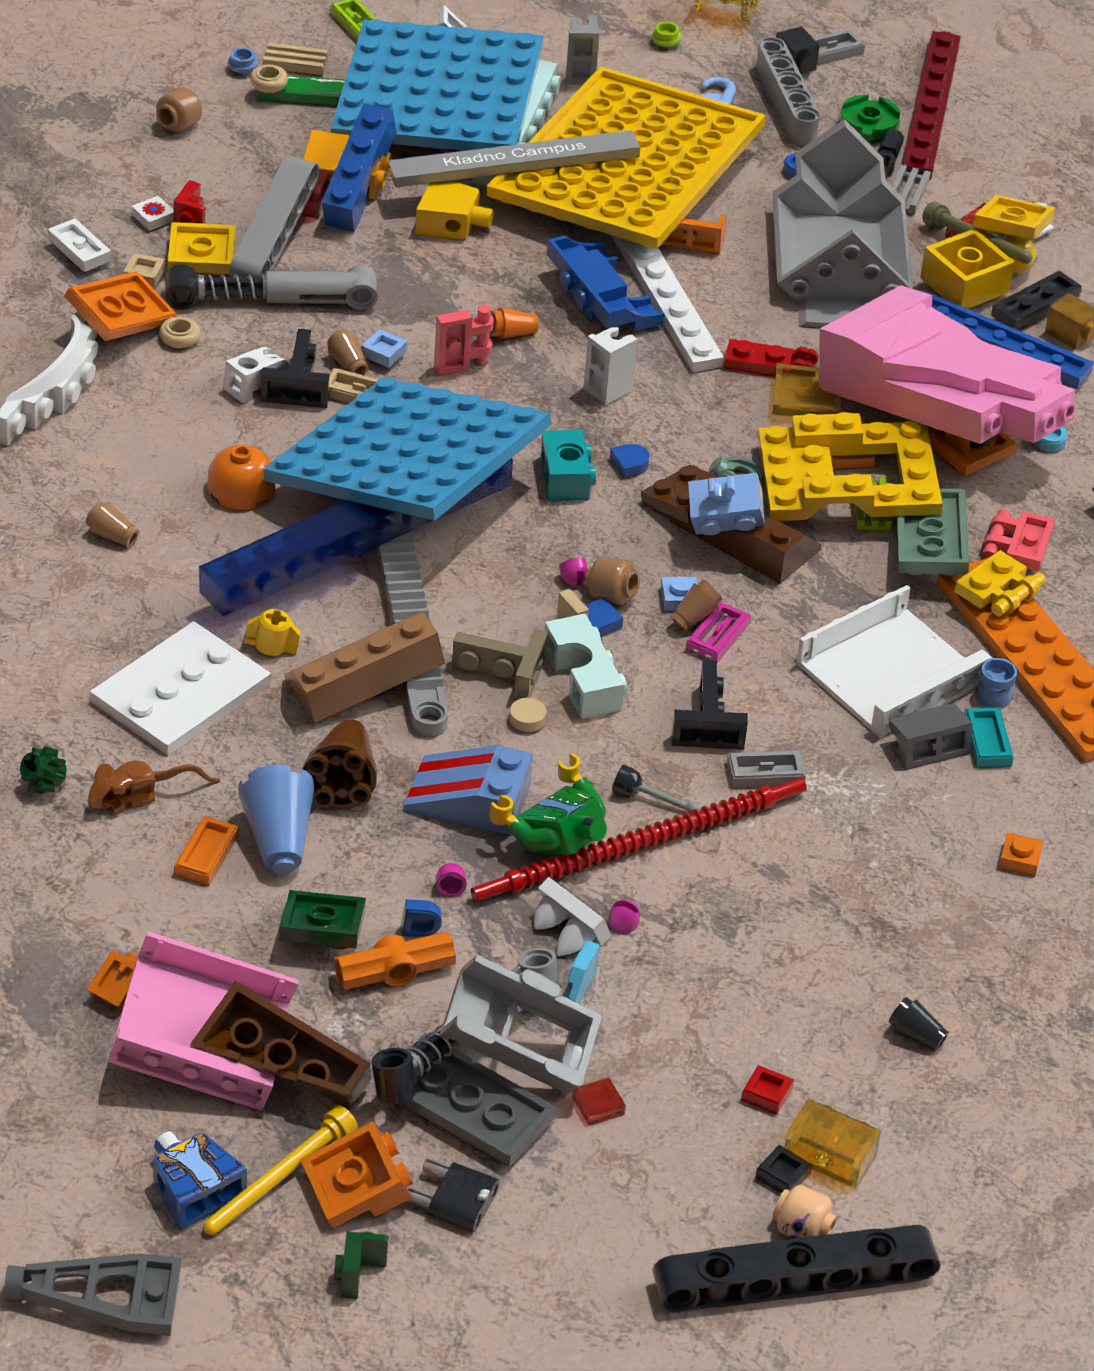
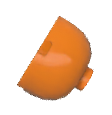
[207,445,276,511]

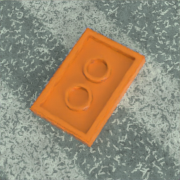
[64,271,177,341]

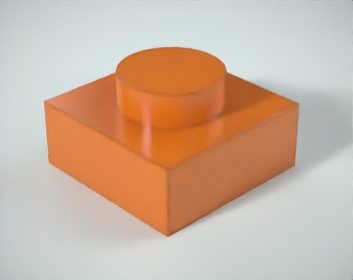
[999,832,1044,876]

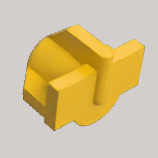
[243,609,301,656]

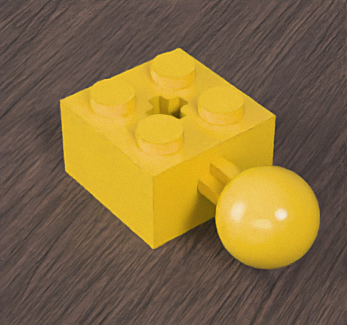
[920,228,1036,309]

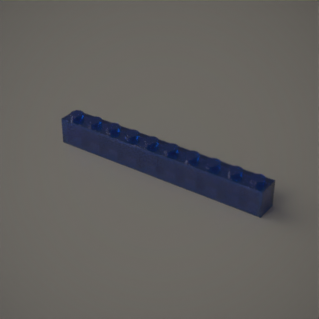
[199,458,513,617]

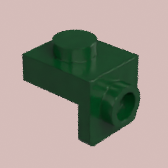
[334,1231,388,1299]

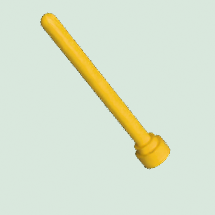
[203,1105,358,1236]

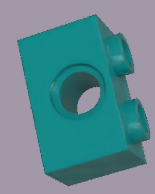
[540,429,596,501]

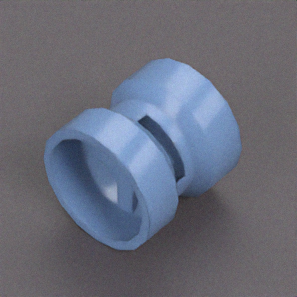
[977,658,1017,708]

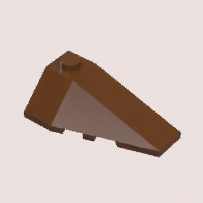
[670,516,821,584]

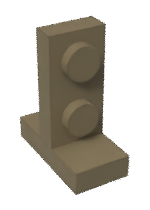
[452,628,548,702]

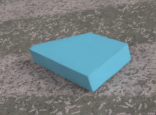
[564,940,600,1004]

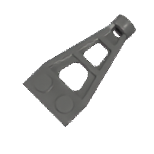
[4,1253,182,1336]

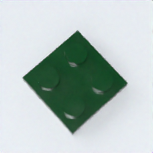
[279,890,366,950]

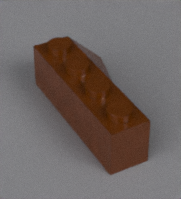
[190,981,371,1111]

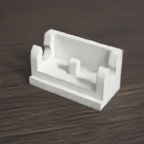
[583,327,638,405]

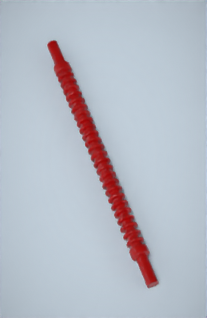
[470,778,807,902]

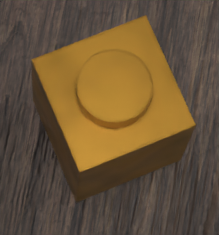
[1045,293,1094,350]

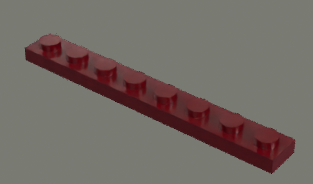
[903,31,961,180]

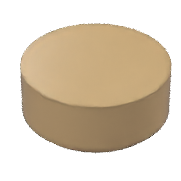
[510,698,547,732]

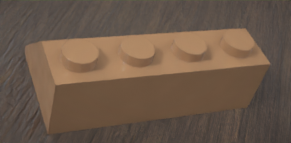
[284,611,445,723]

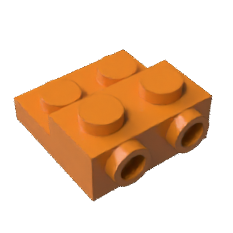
[300,1121,414,1229]

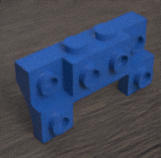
[547,235,664,331]

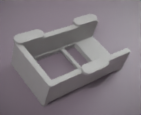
[439,955,602,1096]

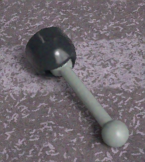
[612,764,700,815]

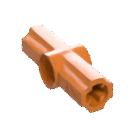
[334,932,456,990]

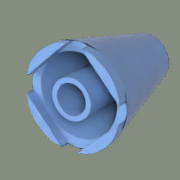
[238,764,314,875]

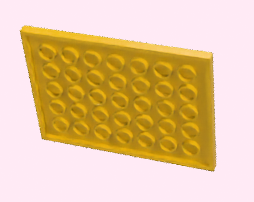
[487,66,766,249]

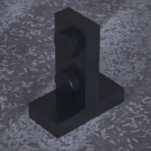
[261,329,330,408]
[671,661,748,750]

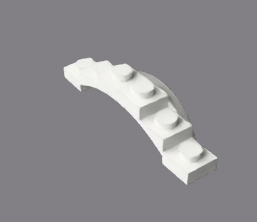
[0,311,98,446]

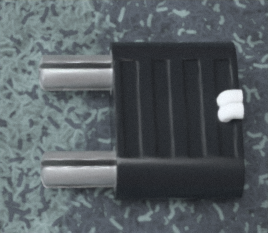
[407,1158,500,1232]

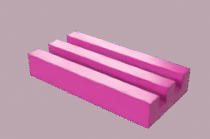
[685,602,751,663]

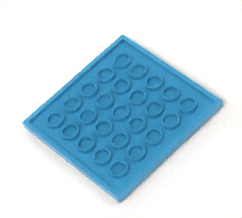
[330,19,543,151]
[263,377,552,520]

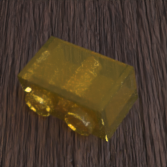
[785,1098,881,1189]

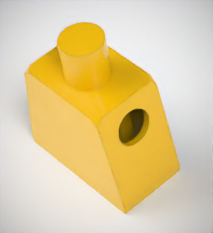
[415,180,494,240]

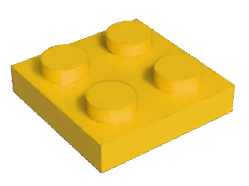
[973,195,1055,241]
[168,222,236,275]

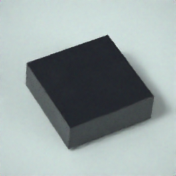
[755,1144,813,1194]

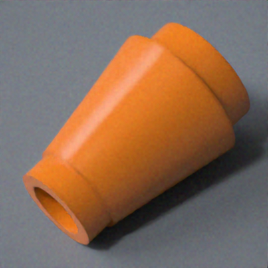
[490,307,539,340]

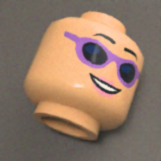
[773,1185,837,1239]

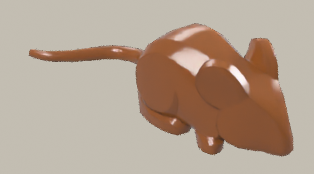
[88,760,220,814]

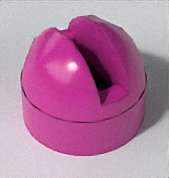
[559,558,588,586]
[436,863,467,897]
[609,899,640,933]

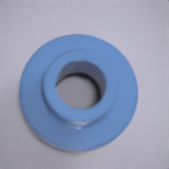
[228,47,258,75]

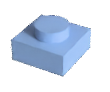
[361,329,407,368]
[660,577,698,611]

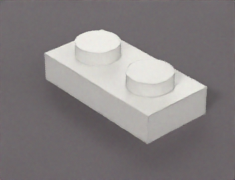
[48,218,111,272]

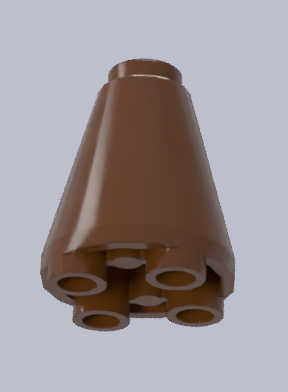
[303,719,377,809]

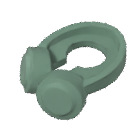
[708,457,763,483]

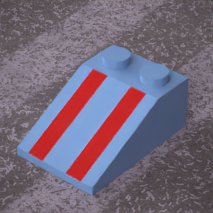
[403,745,533,835]

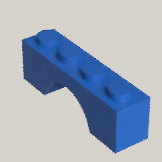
[321,103,396,232]

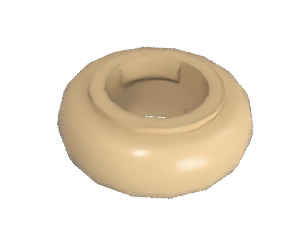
[250,64,288,93]
[159,317,200,348]

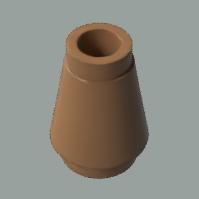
[327,329,369,375]
[86,501,140,548]
[670,579,723,632]

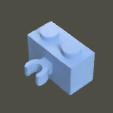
[688,473,765,535]

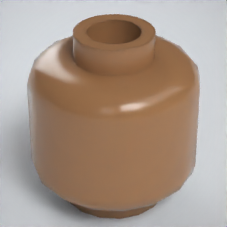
[156,87,202,132]
[585,557,640,605]

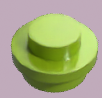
[651,22,681,48]

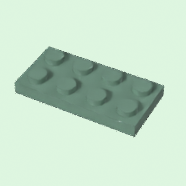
[897,489,969,576]

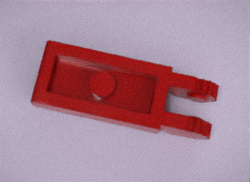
[724,339,819,380]

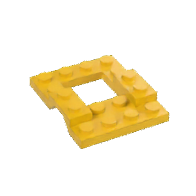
[758,412,943,521]

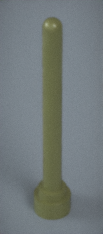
[922,201,1032,264]

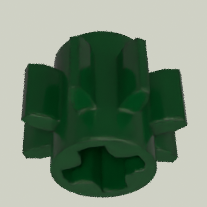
[20,746,67,793]

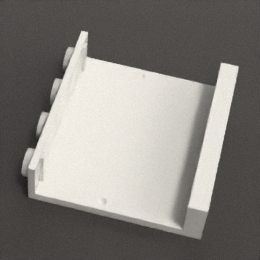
[796,585,992,738]

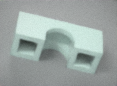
[545,614,627,719]

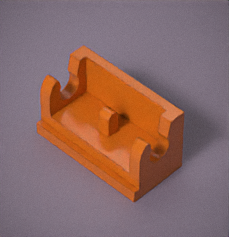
[662,215,727,254]

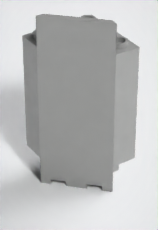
[772,119,913,328]

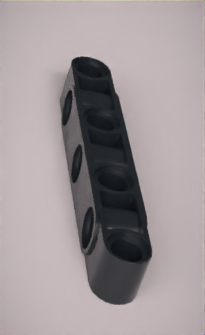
[652,1225,941,1312]

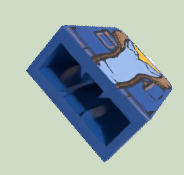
[153,1131,247,1230]

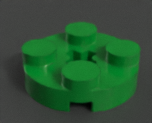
[839,95,901,144]

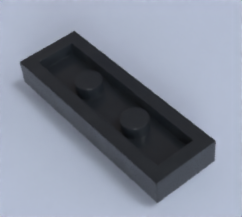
[991,270,1082,330]

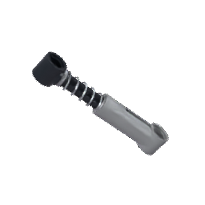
[165,264,378,310]
[372,948,560,1104]

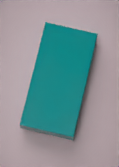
[964,707,1014,768]

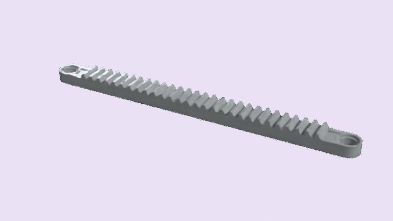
[367,505,448,737]

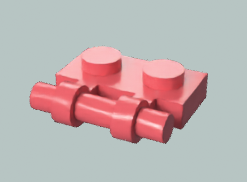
[434,305,494,376]
[982,509,1055,572]

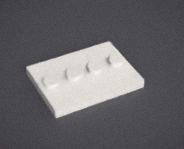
[90,621,271,756]

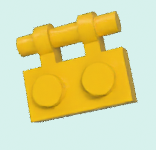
[954,550,1046,616]

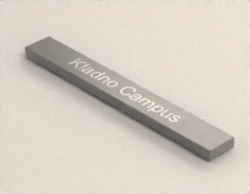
[388,130,640,187]

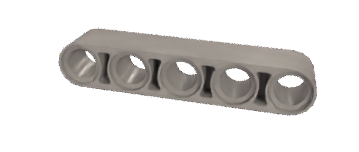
[756,37,820,147]
[230,155,319,278]

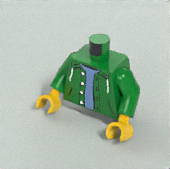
[489,753,607,855]

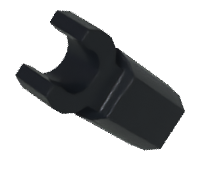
[877,129,904,174]

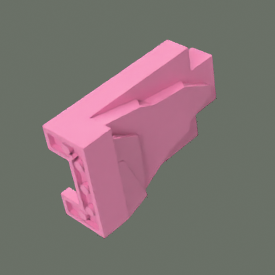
[819,285,1076,444]

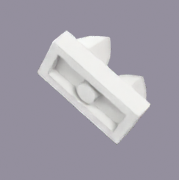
[534,877,612,956]

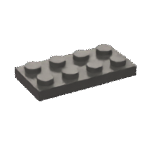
[399,1032,557,1167]

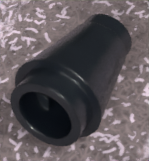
[888,997,949,1051]

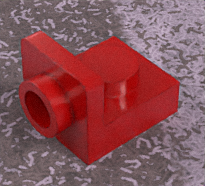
[173,180,206,224]

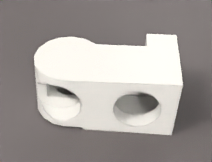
[223,347,289,403]

